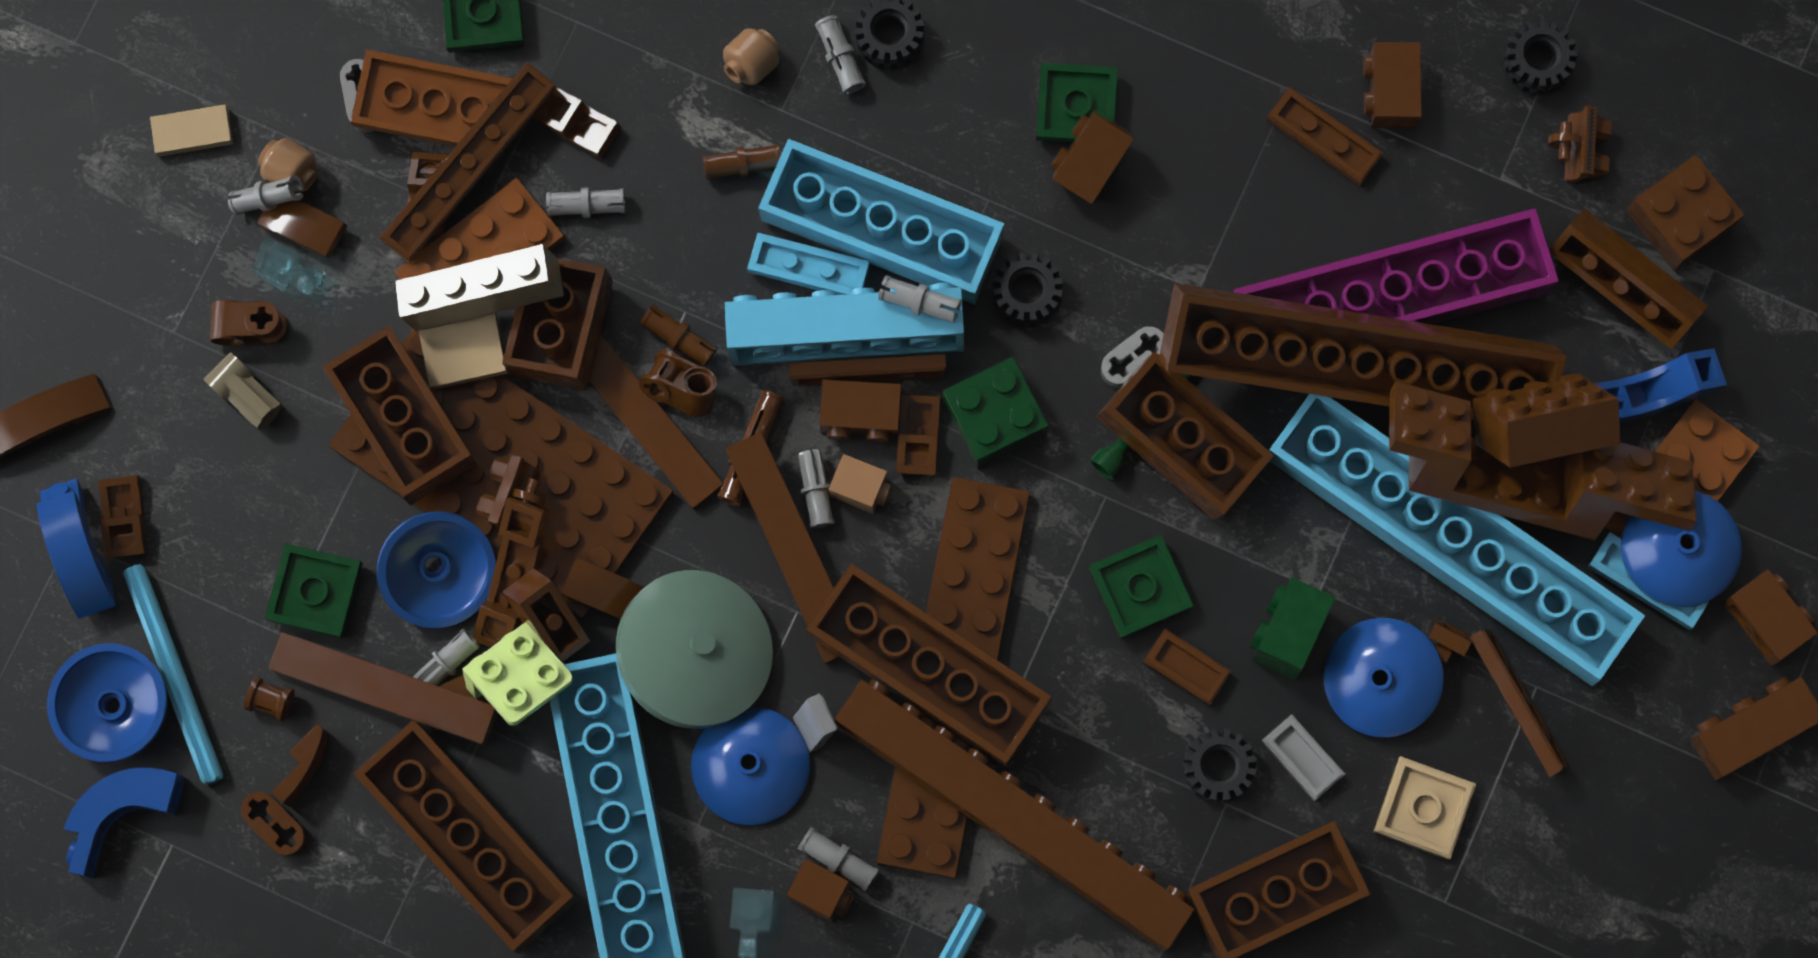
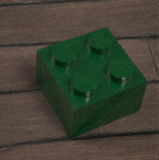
[942,357,1048,469]
[1250,577,1335,680]

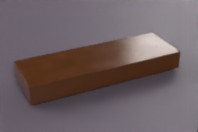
[1266,87,1383,186]

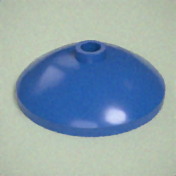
[1621,491,1742,607]
[377,511,496,628]
[1324,618,1444,737]
[47,643,168,763]
[691,707,810,826]

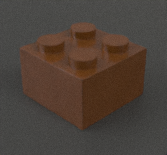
[1626,155,1744,272]

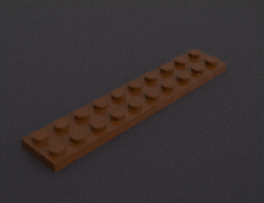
[876,477,1029,879]

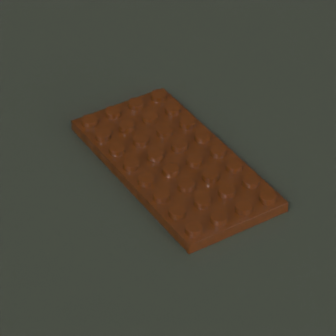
[328,329,674,620]

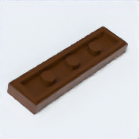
[789,354,947,386]
[1470,629,1568,777]

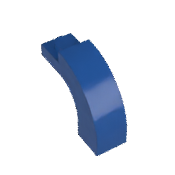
[1594,348,1727,424]
[36,478,116,619]
[64,767,186,879]

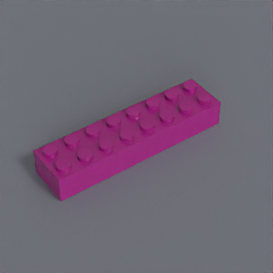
[1233,208,1559,325]

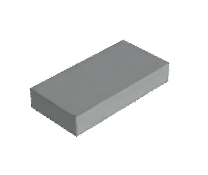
[793,693,837,753]
[1261,714,1345,801]

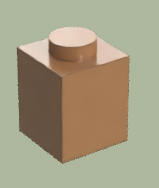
[828,454,892,514]

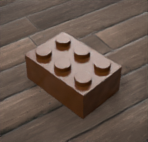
[502,258,613,391]
[1473,374,1620,468]

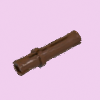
[717,390,785,506]

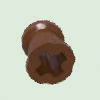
[244,676,295,722]

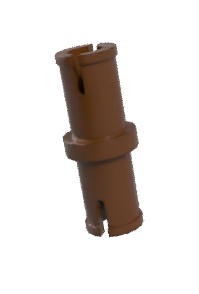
[702,144,781,180]
[640,304,718,368]

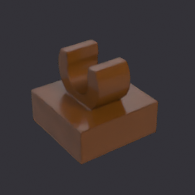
[1429,617,1472,666]

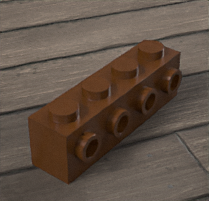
[1549,209,1708,350]

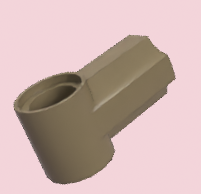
[203,352,283,430]

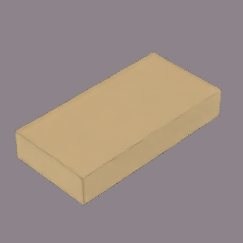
[150,104,233,157]

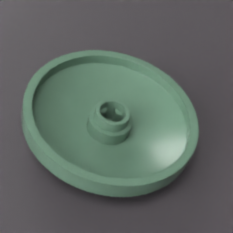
[616,570,773,729]

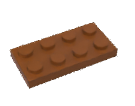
[351,49,513,156]
[395,178,565,280]
[1605,399,1759,547]

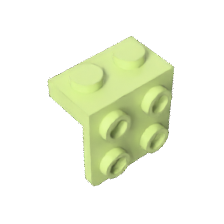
[462,622,572,725]

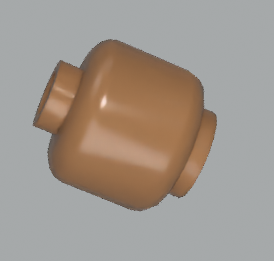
[723,29,779,85]
[258,138,318,194]

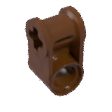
[210,300,288,346]
[638,350,717,417]

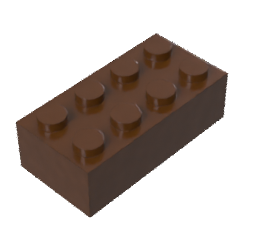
[322,325,477,506]
[1096,351,1274,520]
[1186,821,1370,958]

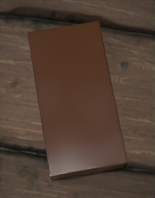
[1143,629,1232,706]

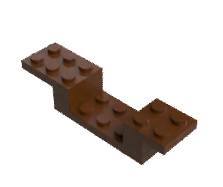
[1389,381,1697,540]

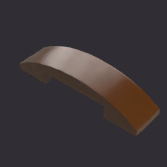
[0,374,112,463]
[473,497,546,647]

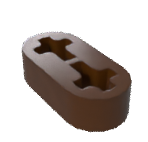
[241,791,308,857]

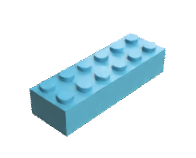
[758,139,1004,305]
[725,283,964,366]

